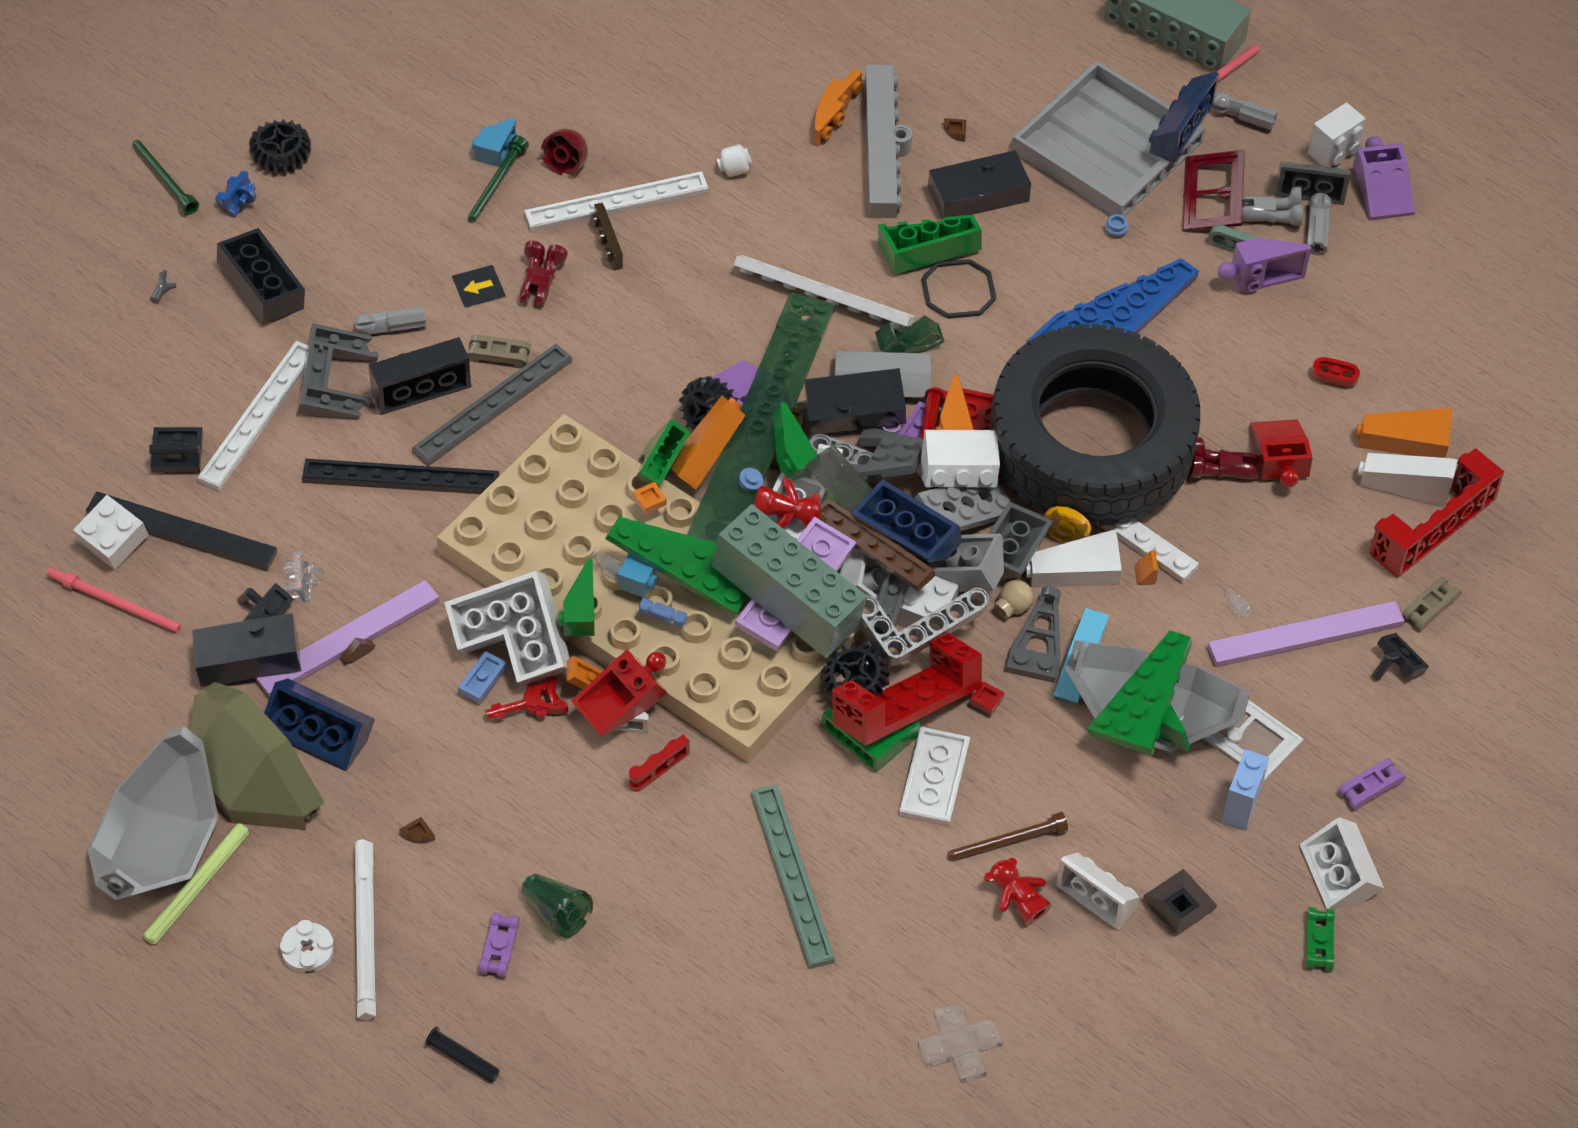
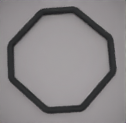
[921,259,996,318]

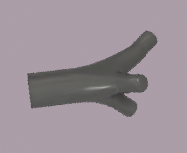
[150,270,176,303]

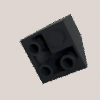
[1143,869,1217,934]

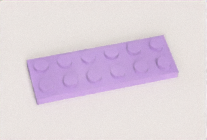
[734,517,856,652]

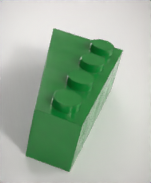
[878,215,982,274]

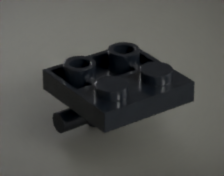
[149,427,203,472]

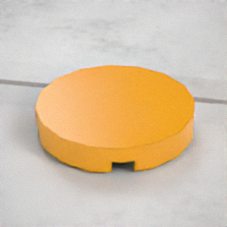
[1044,506,1091,544]

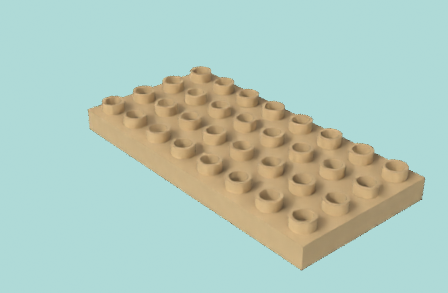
[437,414,870,764]

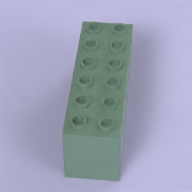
[1104,0,1251,71]
[712,504,867,658]

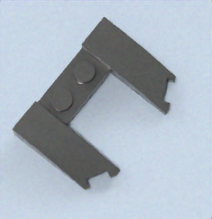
[297,323,379,419]

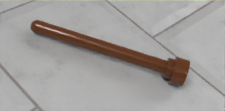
[948,811,1068,860]

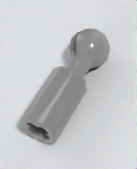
[1211,92,1278,131]
[1307,193,1332,255]
[354,306,426,336]

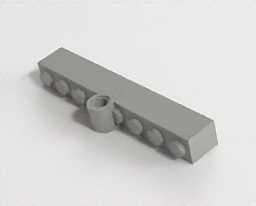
[865,65,912,218]

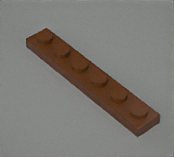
[819,498,936,592]

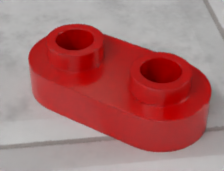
[1312,357,1360,387]

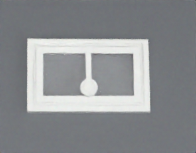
[1180,700,1304,782]

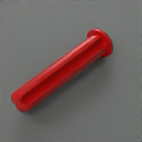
[921,388,944,439]

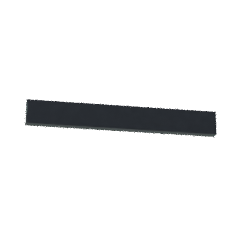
[302,458,499,494]
[86,491,277,571]

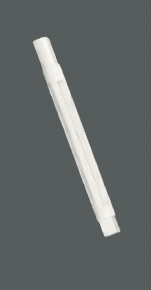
[355,839,376,1021]

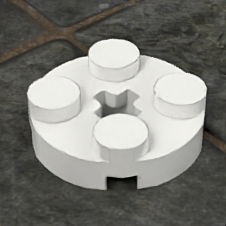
[280,920,334,974]

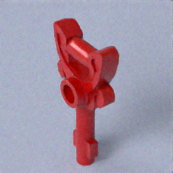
[485,676,569,720]

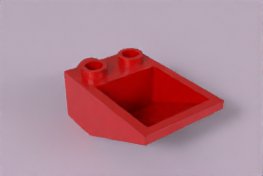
[1250,419,1313,488]
[571,649,667,737]

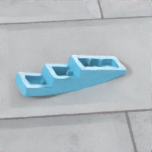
[1053,608,1110,705]

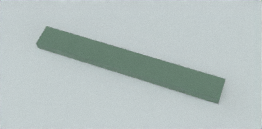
[752,784,835,969]

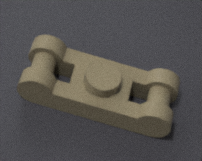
[467,335,531,368]
[1402,576,1462,631]

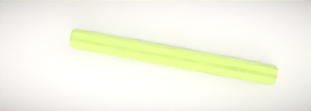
[144,823,249,945]

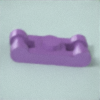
[1338,758,1406,810]
[479,912,520,978]

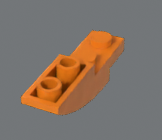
[814,68,863,146]

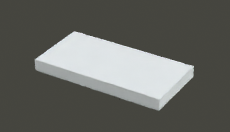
[899,727,970,826]

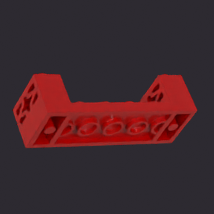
[1369,448,1505,578]
[832,633,982,745]

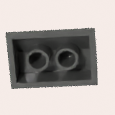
[1275,161,1351,205]
[989,502,1053,580]

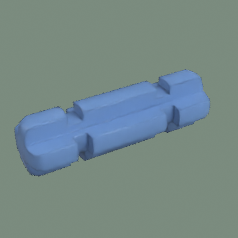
[639,598,687,627]

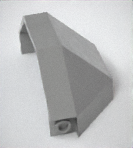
[1065,640,1251,752]
[87,726,218,900]

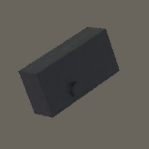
[928,150,1031,219]
[217,228,305,324]
[368,337,471,415]
[804,368,906,435]
[192,613,301,687]

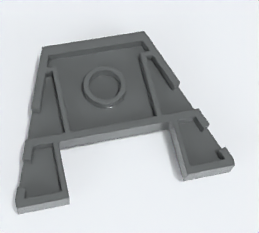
[836,428,923,483]

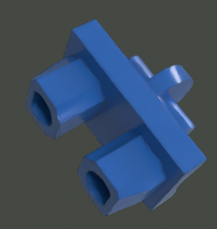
[215,171,256,217]

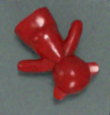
[754,477,821,529]
[984,857,1052,926]

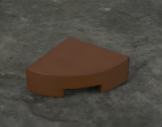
[943,118,967,142]
[341,638,376,662]
[399,817,435,844]

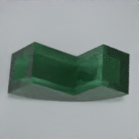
[875,315,945,353]

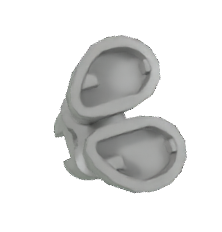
[1242,187,1303,226]

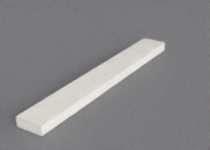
[524,171,709,232]
[198,341,307,491]

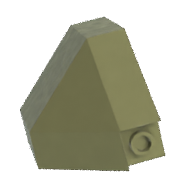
[190,682,325,830]

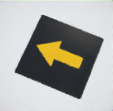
[452,265,506,308]

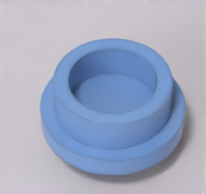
[1105,214,1128,236]
[739,468,763,492]

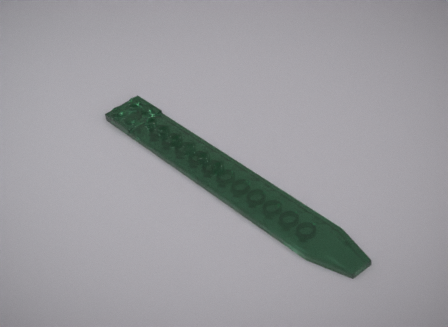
[680,292,835,587]

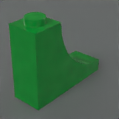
[636,419,691,487]
[822,707,920,773]

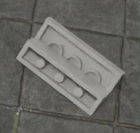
[835,351,931,399]

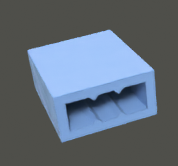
[1222,749,1269,830]

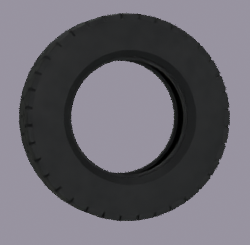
[989,324,1200,526]

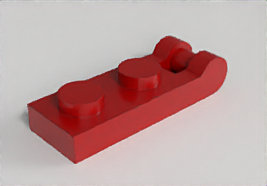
[629,734,690,792]

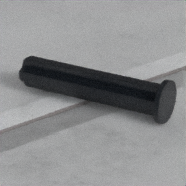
[425,1026,500,1082]

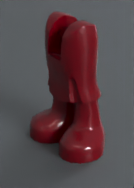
[519,240,568,307]
[1189,437,1259,480]

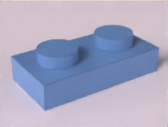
[458,651,507,704]

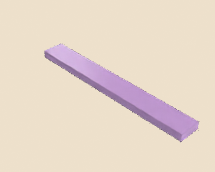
[256,580,439,697]
[1208,601,1404,667]

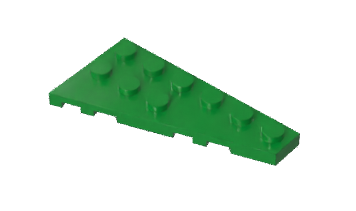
[605,516,748,617]
[1087,630,1192,756]

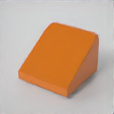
[1135,550,1158,585]

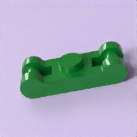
[1306,907,1335,971]

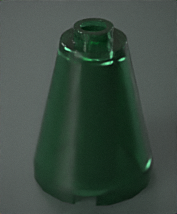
[522,873,593,938]

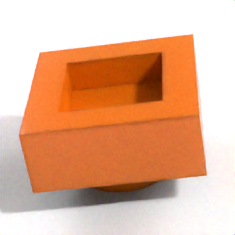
[633,482,667,514]

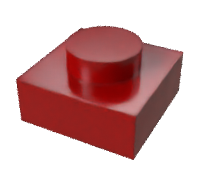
[969,681,1005,716]

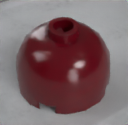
[541,128,588,175]

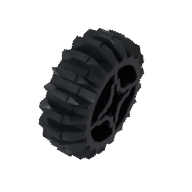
[249,118,311,175]
[678,376,739,432]
[822,642,890,700]

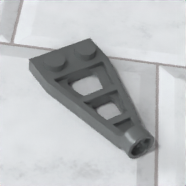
[1006,586,1061,683]

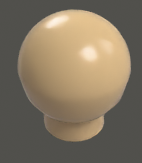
[994,580,1033,619]

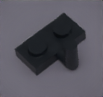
[237,583,294,621]
[1372,633,1429,681]

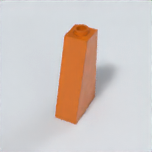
[671,396,745,490]
[1356,408,1453,458]

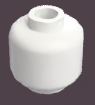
[717,144,753,177]

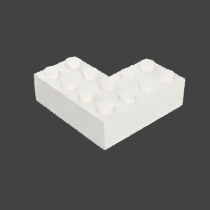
[444,571,570,685]

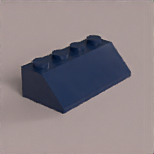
[1149,72,1219,163]
[851,479,962,562]
[264,678,375,770]

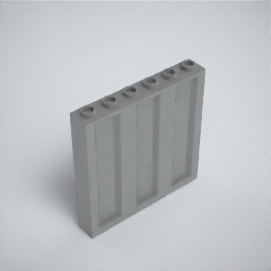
[1012,61,1205,217]

